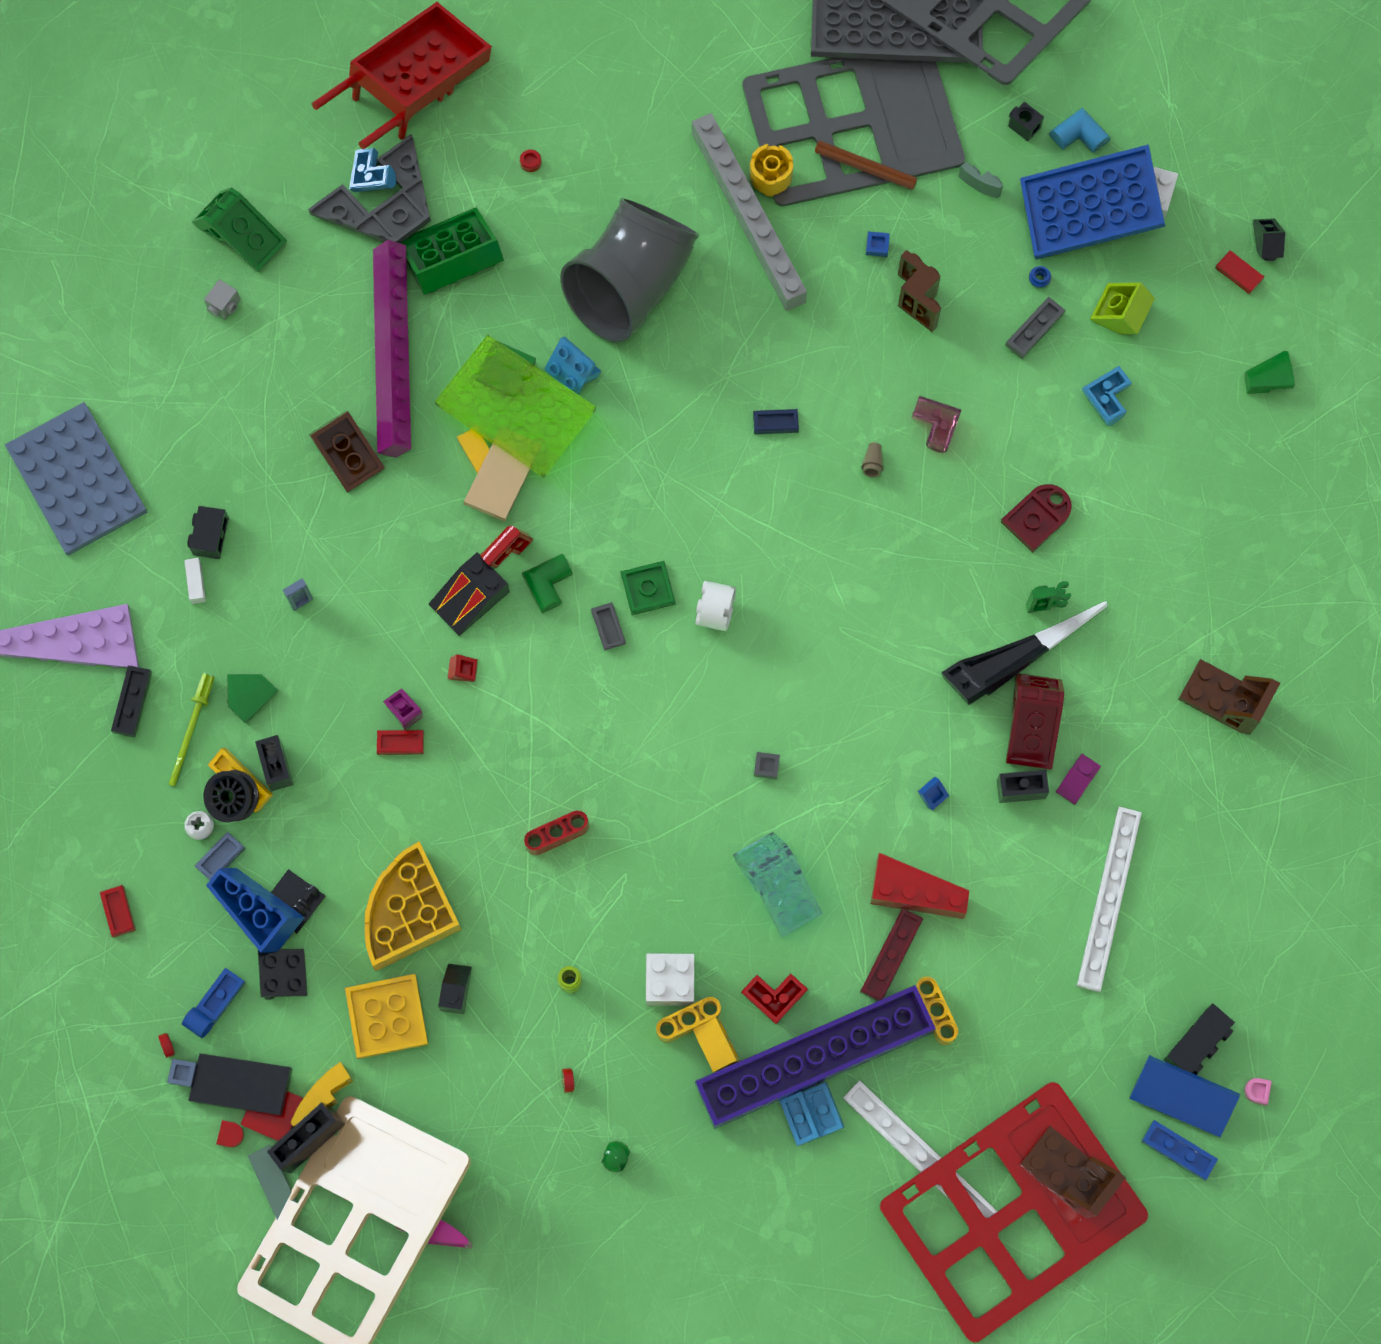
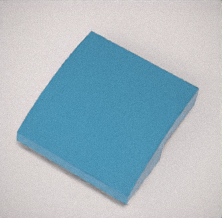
[779,1082,845,1146]

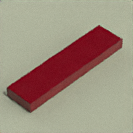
[860,908,924,1001]

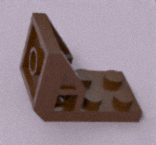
[1178,659,1280,735]
[1019,1126,1126,1218]

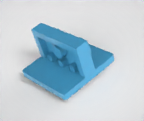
[545,337,601,397]

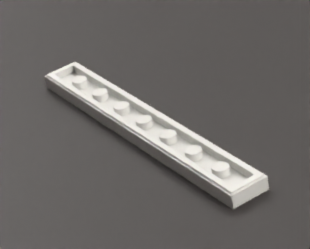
[1076,807,1142,993]
[843,1080,997,1218]

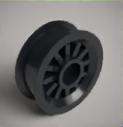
[203,770,259,823]

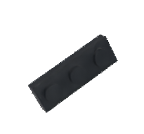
[111,666,152,737]

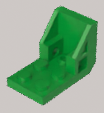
[192,187,287,272]

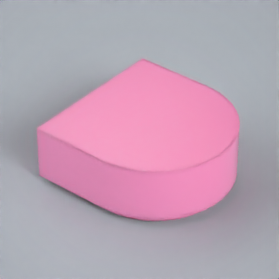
[1244,1078,1272,1106]

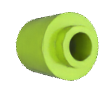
[557,966,582,994]

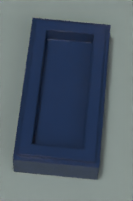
[753,409,799,434]

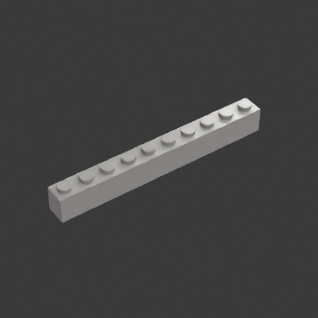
[692,113,807,311]

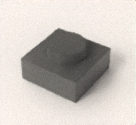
[754,752,780,779]

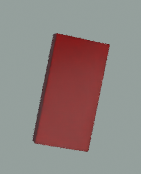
[1215,250,1265,295]
[377,730,424,755]
[99,885,136,938]

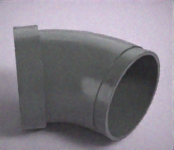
[560,198,699,342]

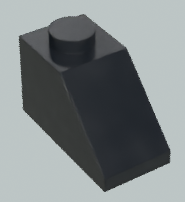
[1253,218,1285,261]
[438,964,472,1014]

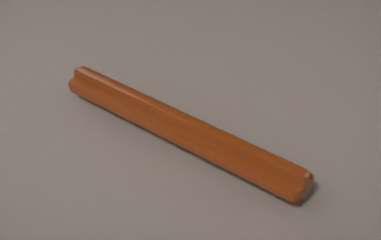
[815,141,917,190]

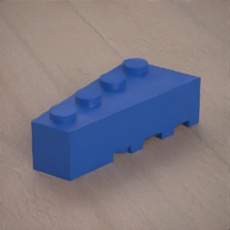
[206,868,305,953]

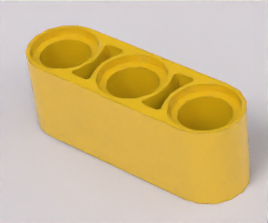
[916,977,958,1045]
[656,997,721,1043]

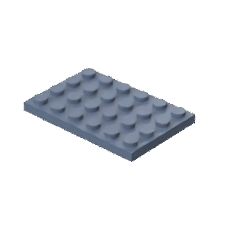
[5,402,148,556]

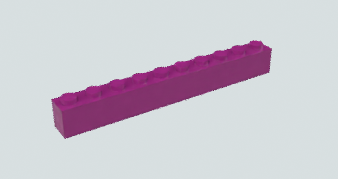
[373,240,411,458]

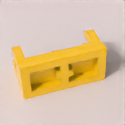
[692,1017,740,1073]

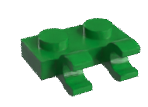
[1026,581,1071,613]

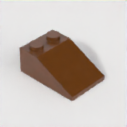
[308,411,385,492]

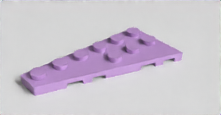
[0,604,139,668]

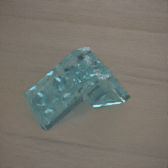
[733,832,823,937]

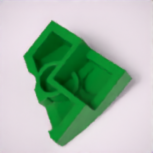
[1245,351,1295,394]

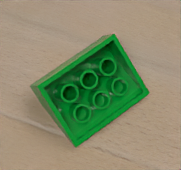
[400,207,504,295]

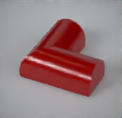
[480,526,533,568]
[741,973,808,1025]

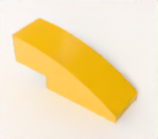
[291,1062,353,1127]

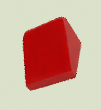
[448,654,478,682]

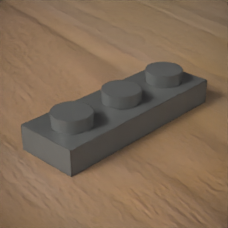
[1005,297,1065,359]

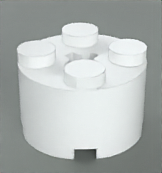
[695,581,736,631]

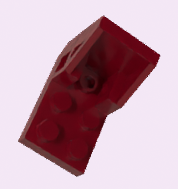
[1006,673,1065,770]

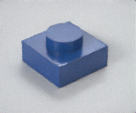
[866,231,890,257]
[918,777,949,810]

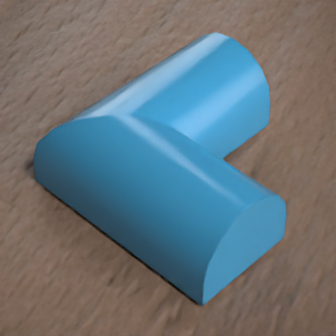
[1049,108,1110,153]
[349,148,396,192]
[1082,366,1132,426]

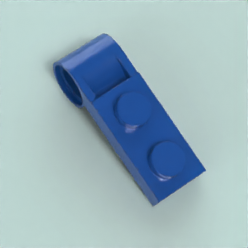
[182,968,246,1039]

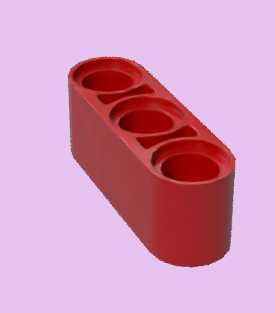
[524,810,589,855]

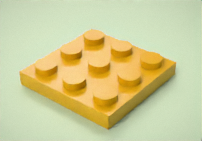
[345,974,429,1059]

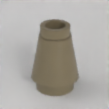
[861,443,884,478]

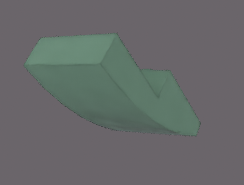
[958,161,1003,198]

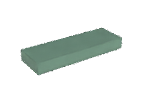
[248,1145,297,1220]

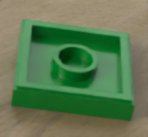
[620,561,676,615]

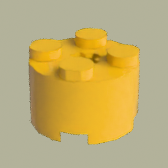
[750,144,793,197]

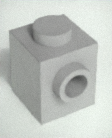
[204,279,241,320]

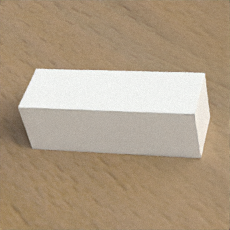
[184,558,206,604]

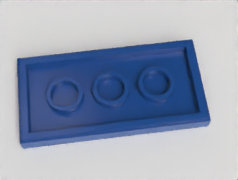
[1130,1055,1240,1137]

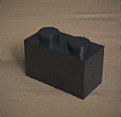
[187,506,229,559]
[255,735,294,791]
[997,770,1049,803]

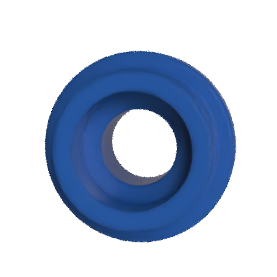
[1029,266,1051,288]

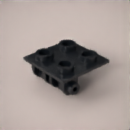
[271,869,326,934]
[258,949,307,1000]

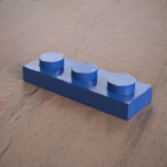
[1141,1120,1218,1181]

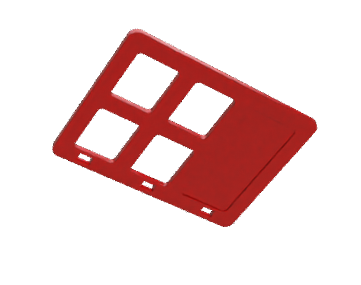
[879,1082,1148,1342]

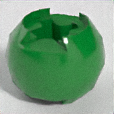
[601,1141,631,1172]

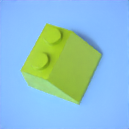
[1090,282,1155,334]

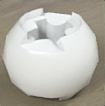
[184,811,214,840]

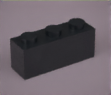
[1163,1003,1235,1075]
[267,1102,345,1174]

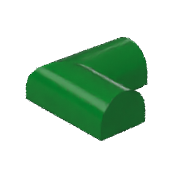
[522,553,573,613]

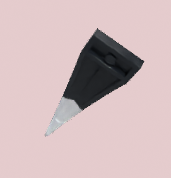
[942,601,1107,705]

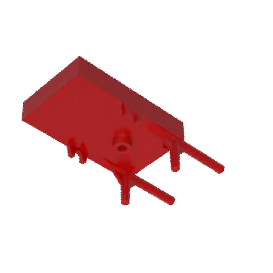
[312,2,492,150]

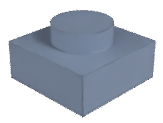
[167,1059,197,1088]

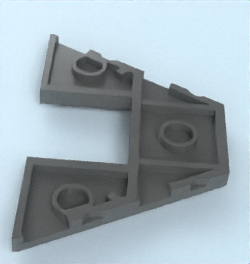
[308,135,431,243]

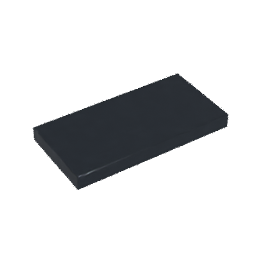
[188,1053,293,1116]

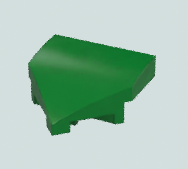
[227,674,278,723]

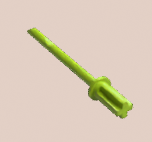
[169,674,215,786]

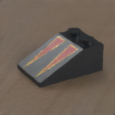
[429,552,510,636]

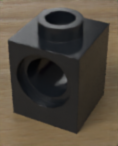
[1008,102,1044,141]

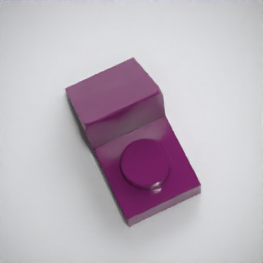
[383,688,423,730]
[1056,754,1101,805]

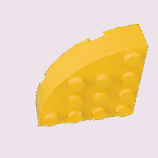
[364,841,462,971]

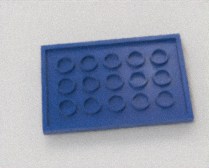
[1020,144,1166,259]

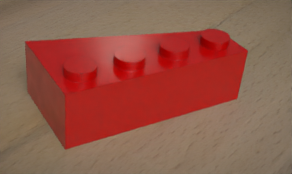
[870,853,970,919]

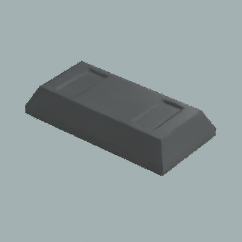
[591,602,626,651]

